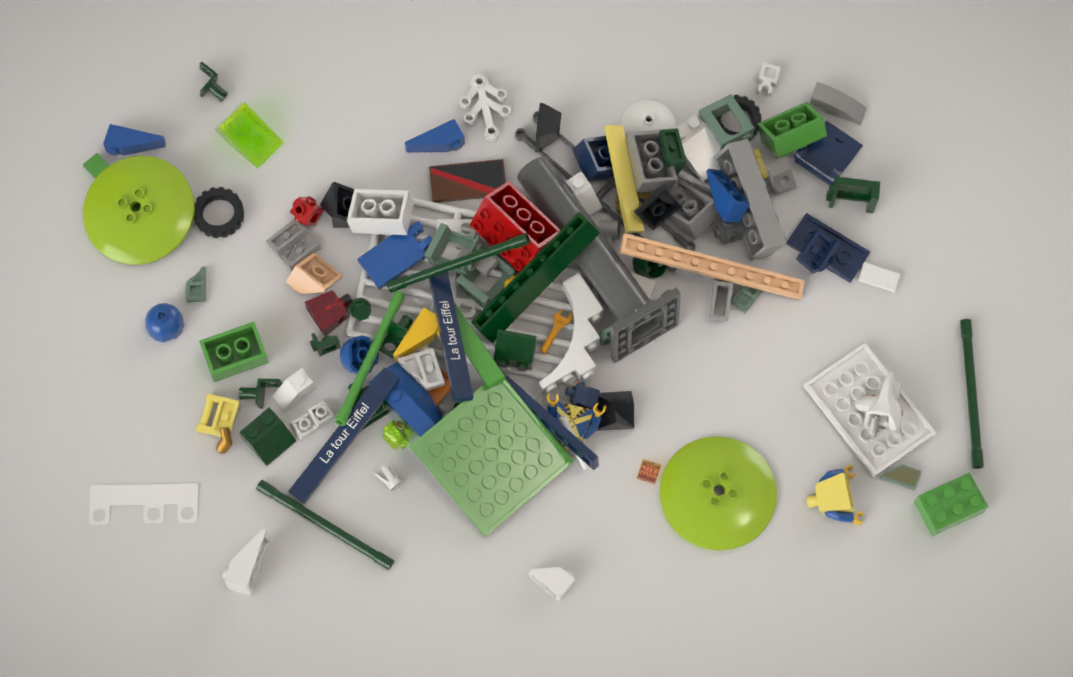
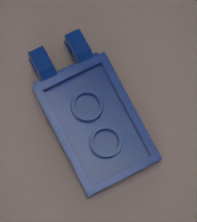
[357,221,432,290]

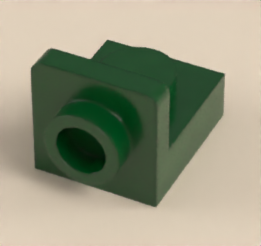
[309,333,341,357]

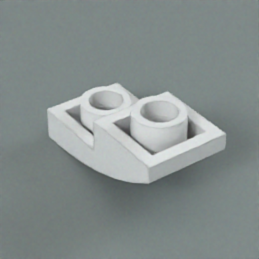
[290,400,335,440]

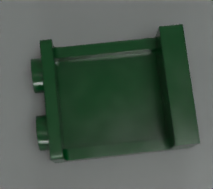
[658,128,687,176]
[826,176,880,213]

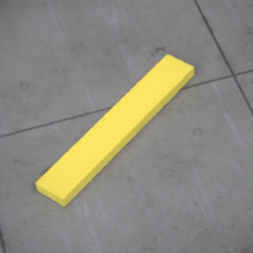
[604,125,645,233]

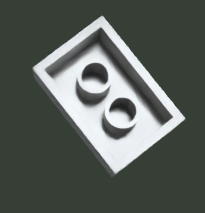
[347,189,414,235]

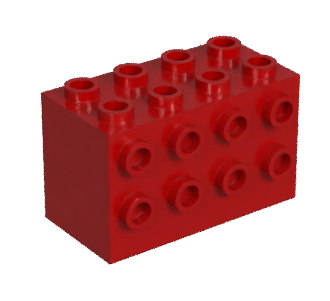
[470,181,560,272]

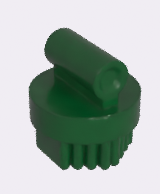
[349,298,371,321]

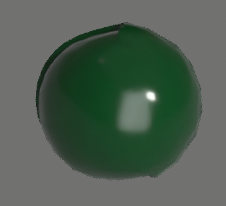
[632,257,668,279]

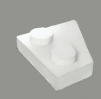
[398,348,445,391]

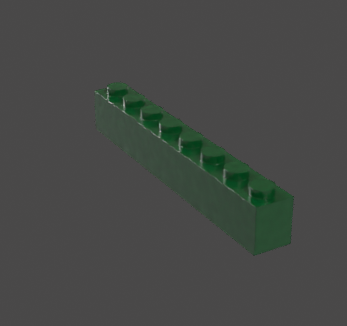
[471,212,600,343]

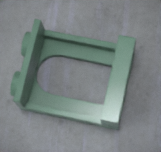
[699,94,754,151]
[424,223,485,277]
[456,247,515,309]

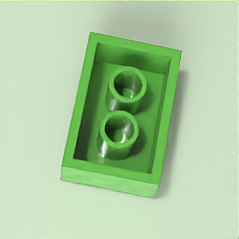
[757,102,827,158]
[199,322,269,382]
[914,472,988,536]

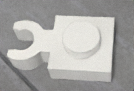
[758,62,781,96]

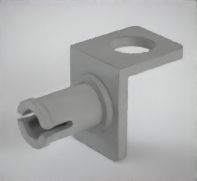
[764,170,797,195]

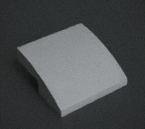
[266,219,321,271]

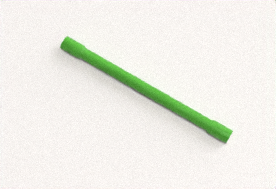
[334,291,405,426]

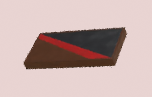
[429,159,506,203]

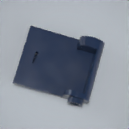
[794,120,863,185]

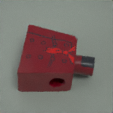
[304,291,353,337]

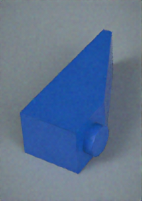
[404,119,465,153]
[103,124,166,156]
[706,169,750,222]

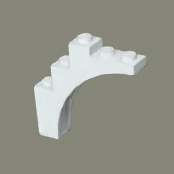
[538,273,604,395]

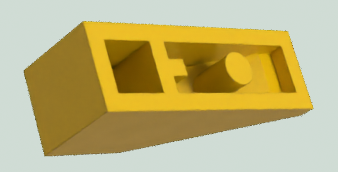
[393,308,440,362]

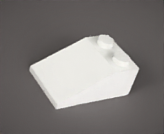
[677,114,720,182]
[222,529,269,596]

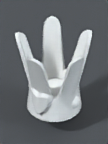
[375,462,403,491]

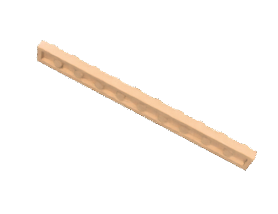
[619,233,805,300]

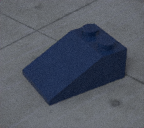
[572,133,628,182]

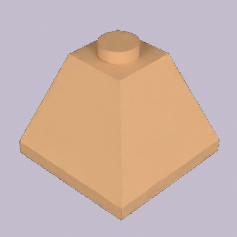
[286,253,343,294]

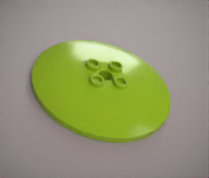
[83,156,195,265]
[660,436,777,551]

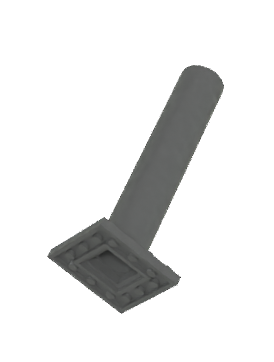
[517,156,681,363]

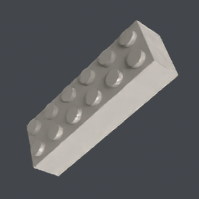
[714,139,787,261]

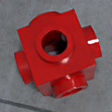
[290,196,324,226]

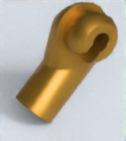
[216,427,232,454]

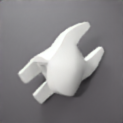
[855,372,902,437]

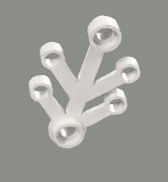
[460,74,511,142]

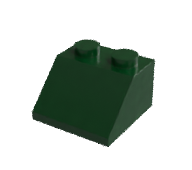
[494,329,536,371]
[239,407,297,466]

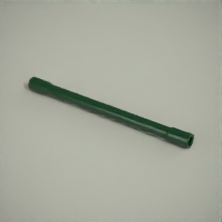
[387,233,530,293]
[960,319,984,469]
[256,480,395,570]

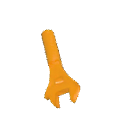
[539,309,573,355]

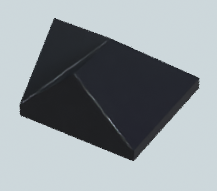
[535,103,562,153]
[319,182,354,228]
[634,184,682,230]
[594,391,634,431]

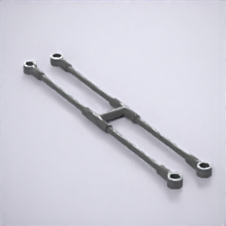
[515,111,696,272]

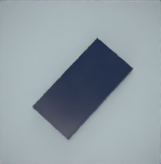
[787,213,870,283]

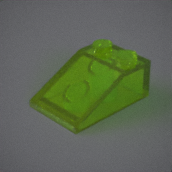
[215,102,284,168]

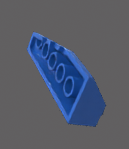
[369,362,443,437]

